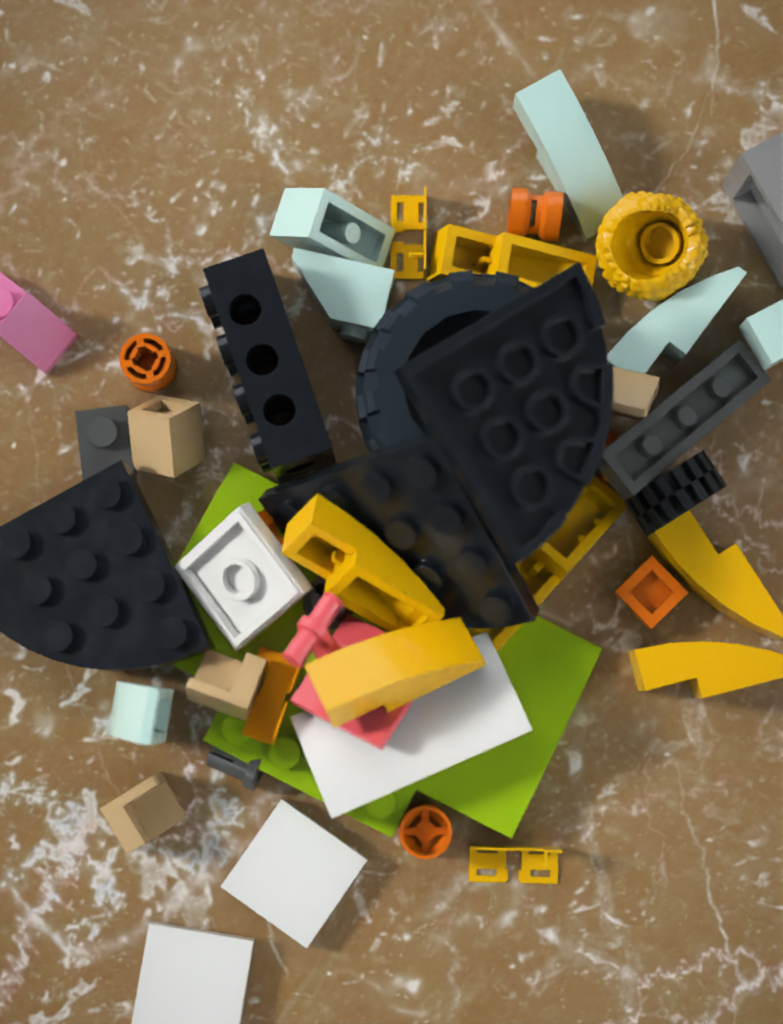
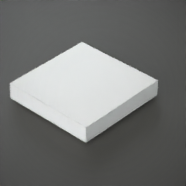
[175,502,313,651]
[220,798,368,948]
[131,921,255,1024]

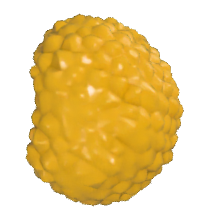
[595,191,709,303]

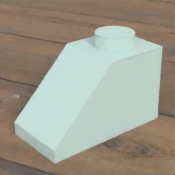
[269,188,395,267]
[292,247,395,344]

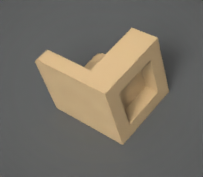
[611,367,660,420]
[127,395,205,478]
[186,650,267,721]
[100,772,187,855]

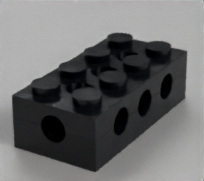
[199,248,336,482]

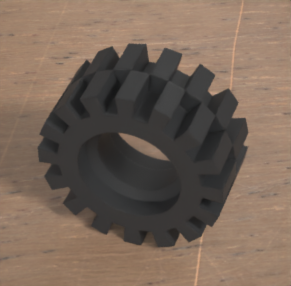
[624,450,727,537]

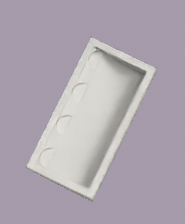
[290,631,532,819]

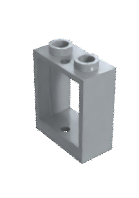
[722,131,783,288]

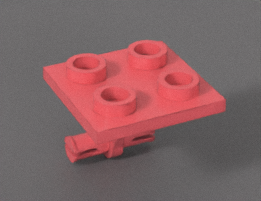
[282,592,414,750]

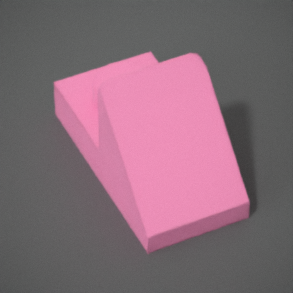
[0,272,79,375]

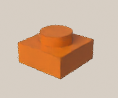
[612,555,689,630]

